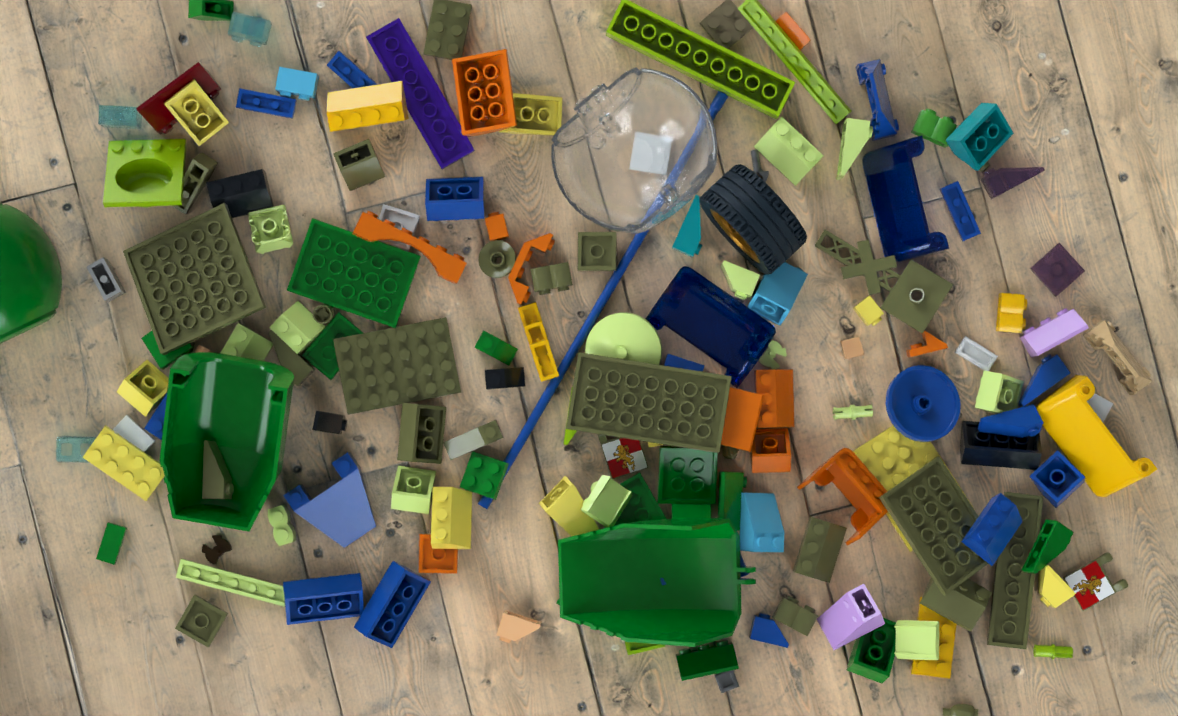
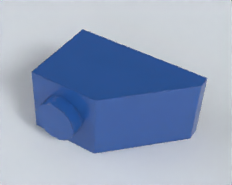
[749,613,789,648]

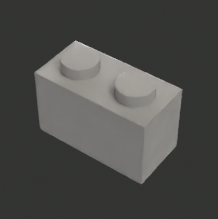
[86,258,126,302]

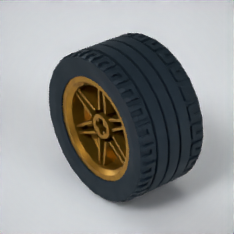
[700,164,807,274]

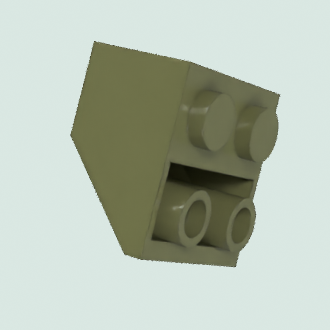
[333,139,385,191]

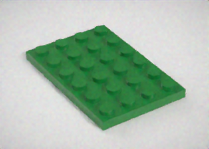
[287,218,421,328]

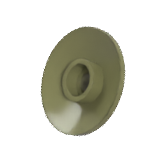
[478,240,516,278]

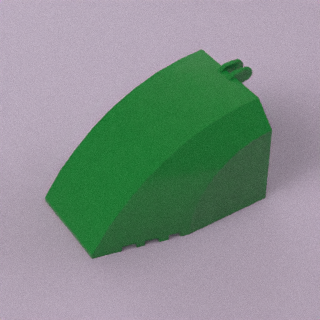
[558,518,756,647]

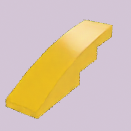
[518,302,559,382]

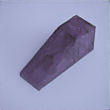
[980,167,1045,199]

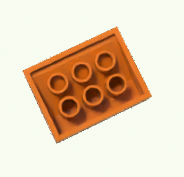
[452,49,517,137]

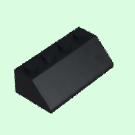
[960,421,1042,470]

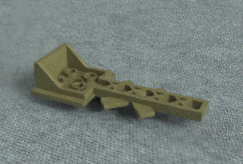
[815,230,953,334]

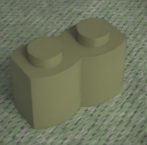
[530,262,573,295]
[772,596,818,636]

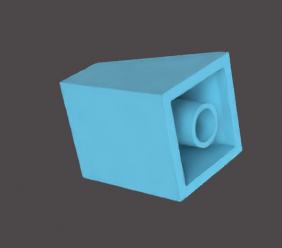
[746,261,808,326]

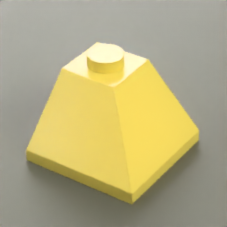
[1038,565,1076,608]

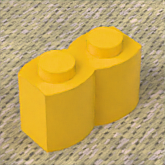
[996,293,1027,333]

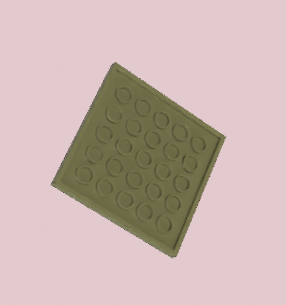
[123,203,266,355]

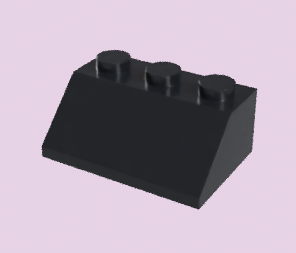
[206,169,274,218]

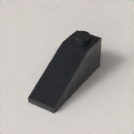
[312,411,348,434]

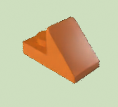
[906,331,948,358]

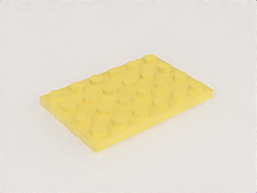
[853,425,975,552]

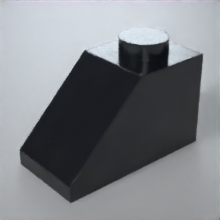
[485,367,525,390]

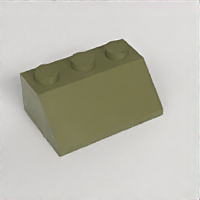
[397,403,446,464]
[793,516,847,583]
[920,578,992,632]

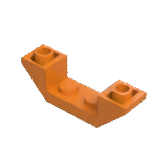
[508,233,555,305]

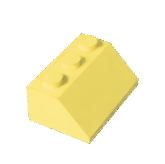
[431,487,472,549]

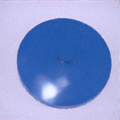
[886,365,961,442]

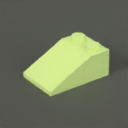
[836,118,873,180]

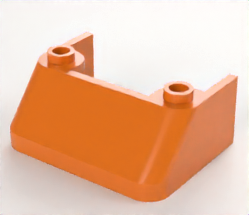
[797,448,888,546]

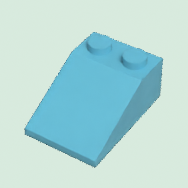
[739,492,784,552]

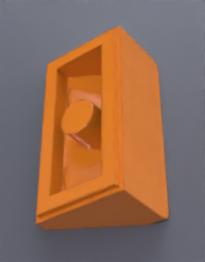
[776,12,811,50]

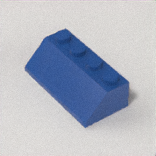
[354,561,431,648]
[283,573,364,625]

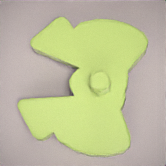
[758,340,787,369]

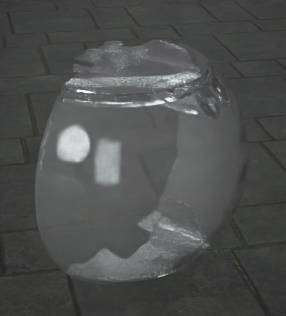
[551,67,718,234]

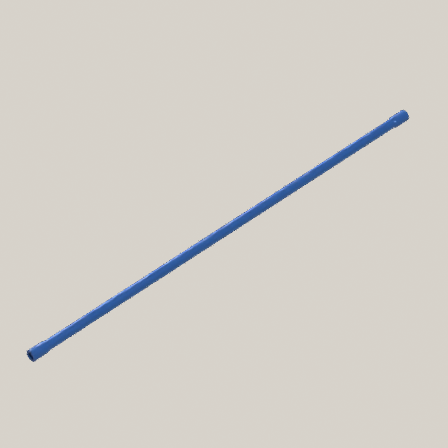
[478,91,728,509]

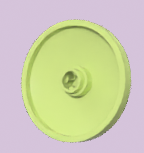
[585,312,662,365]

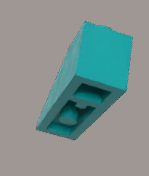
[672,195,702,258]

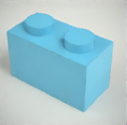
[275,67,319,101]

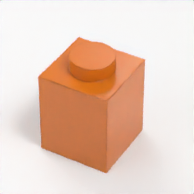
[485,212,509,241]

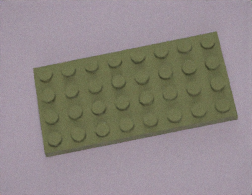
[566,352,732,453]

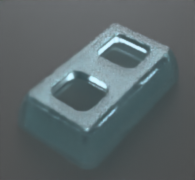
[56,436,97,463]

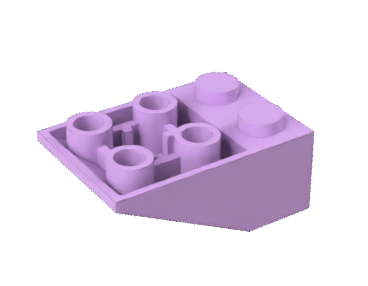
[817,584,885,650]

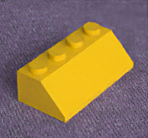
[327,81,409,132]

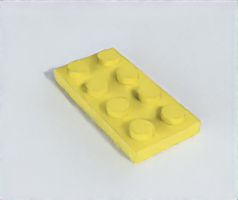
[83,425,165,501]

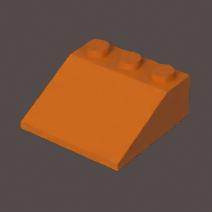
[721,387,764,452]

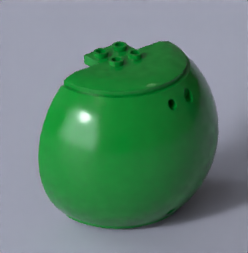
[0,202,62,344]

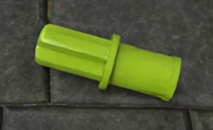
[1033,644,1073,659]

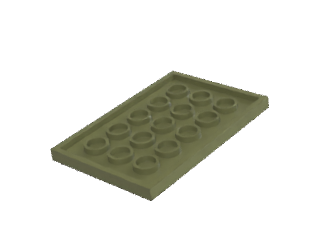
[333,317,461,415]
[879,456,1002,596]

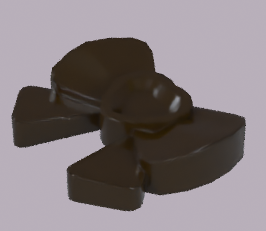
[202,535,232,564]

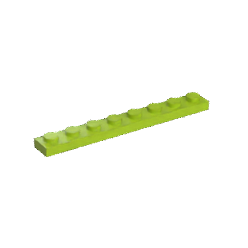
[737,0,852,124]

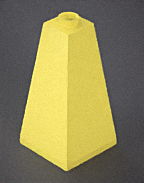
[539,476,599,536]

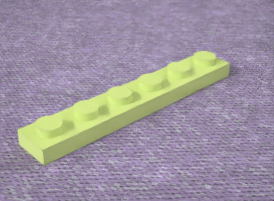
[176,559,285,607]

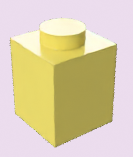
[853,295,884,326]

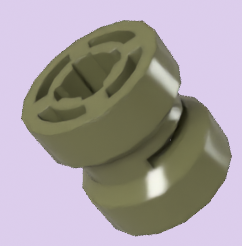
[313,304,335,324]

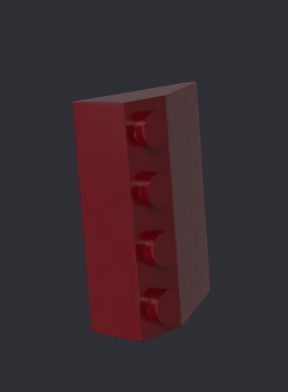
[136,62,221,135]

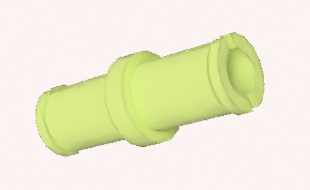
[833,405,873,420]

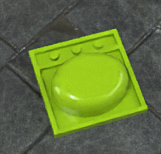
[103,139,187,208]

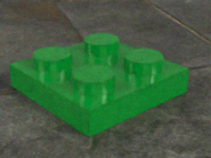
[460,451,509,500]

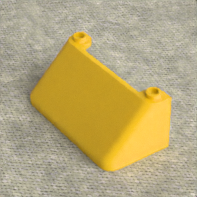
[1036,375,1157,497]

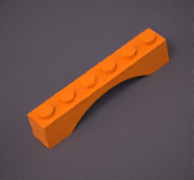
[352,211,467,285]

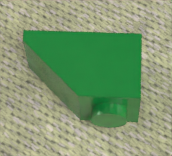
[188,0,234,21]
[475,330,518,366]

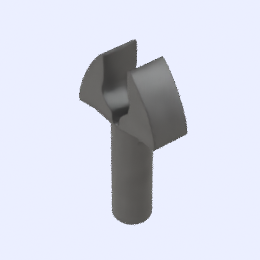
[751,149,769,182]

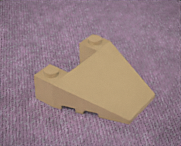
[1083,320,1152,395]

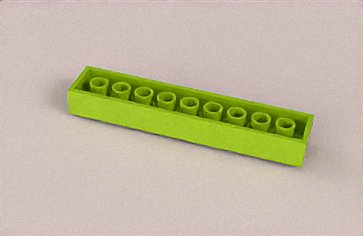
[606,0,795,120]

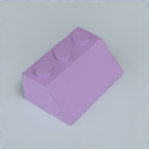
[1020,308,1089,357]

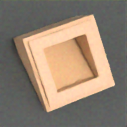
[840,337,864,360]

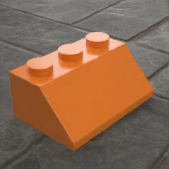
[754,369,794,428]

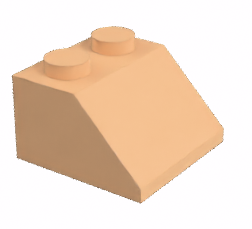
[496,610,541,643]

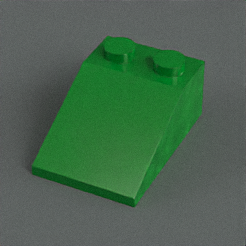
[847,618,896,684]

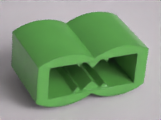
[911,109,957,148]

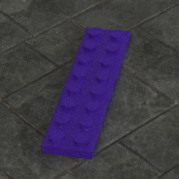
[366,18,475,169]

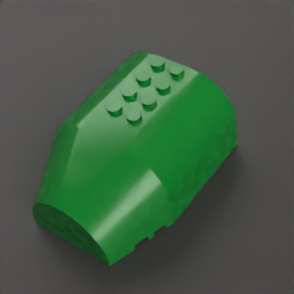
[159,352,294,532]

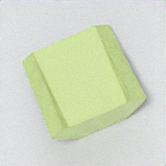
[248,205,293,254]
[581,475,633,528]
[894,620,939,660]

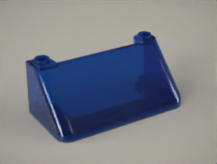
[862,136,949,263]
[646,266,776,388]

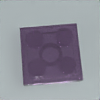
[1030,243,1085,297]

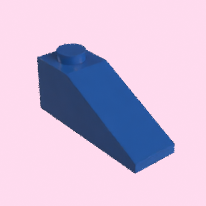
[1019,354,1070,407]
[978,404,1043,438]

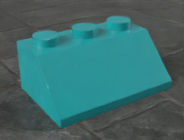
[946,103,1014,171]

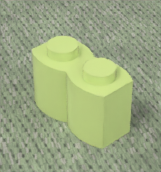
[268,505,296,546]

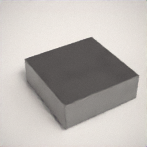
[714,670,739,693]

